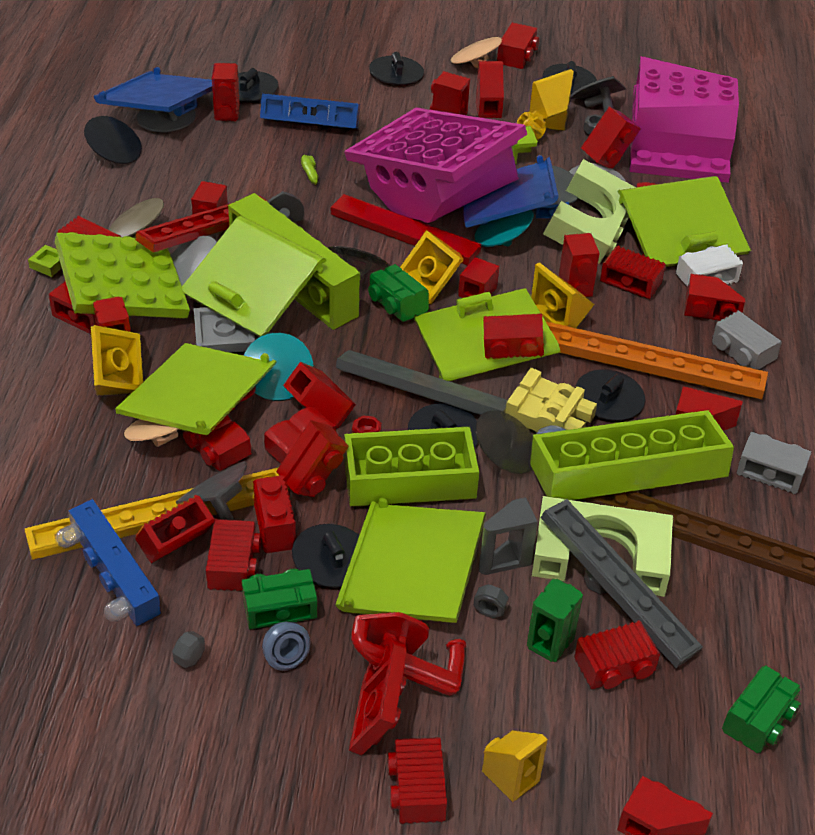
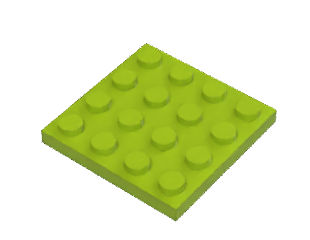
[55,232,190,318]

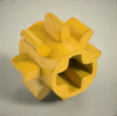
[516,110,546,140]

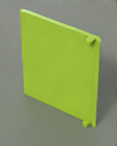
[617,176,751,267]
[181,216,327,337]
[414,288,560,381]
[115,343,277,435]
[335,498,486,623]

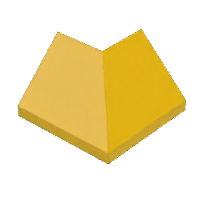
[530,69,574,131]
[400,230,463,305]
[531,262,595,328]
[91,325,143,396]

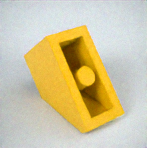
[482,730,548,802]

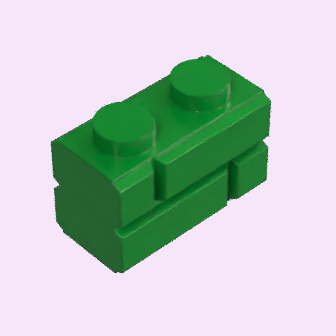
[368,264,429,322]
[242,569,317,629]
[527,579,583,662]
[722,665,802,753]

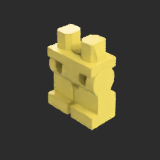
[504,368,597,432]

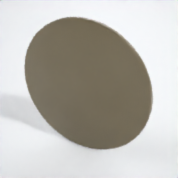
[109,198,164,237]

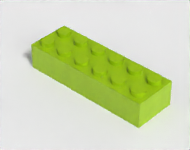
[228,193,360,330]
[530,410,734,500]

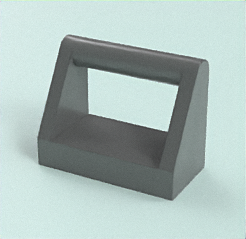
[479,497,538,575]

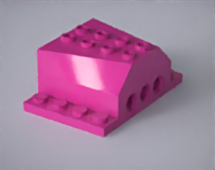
[630,56,739,183]
[344,108,527,223]

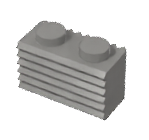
[712,310,782,370]
[737,432,812,494]

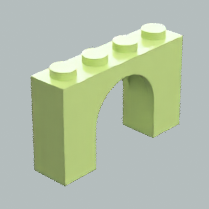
[543,159,636,264]
[532,496,673,596]

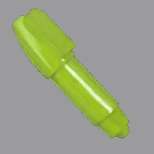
[301,155,319,185]

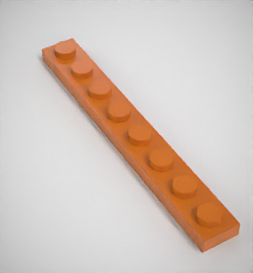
[546,321,768,399]

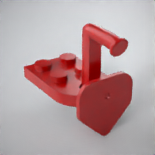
[349,612,467,756]

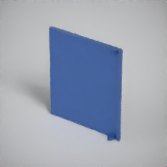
[94,67,212,116]
[464,155,558,228]

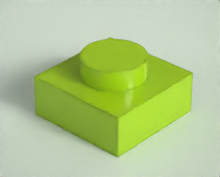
[28,245,62,277]

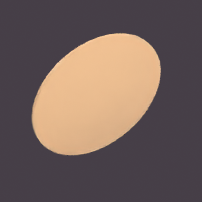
[451,37,502,68]
[124,419,178,447]

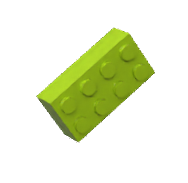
[344,427,479,507]

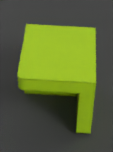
[511,126,538,164]

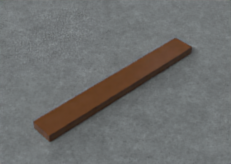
[586,491,815,586]

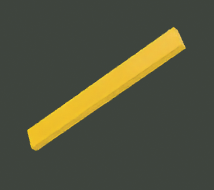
[24,467,279,560]

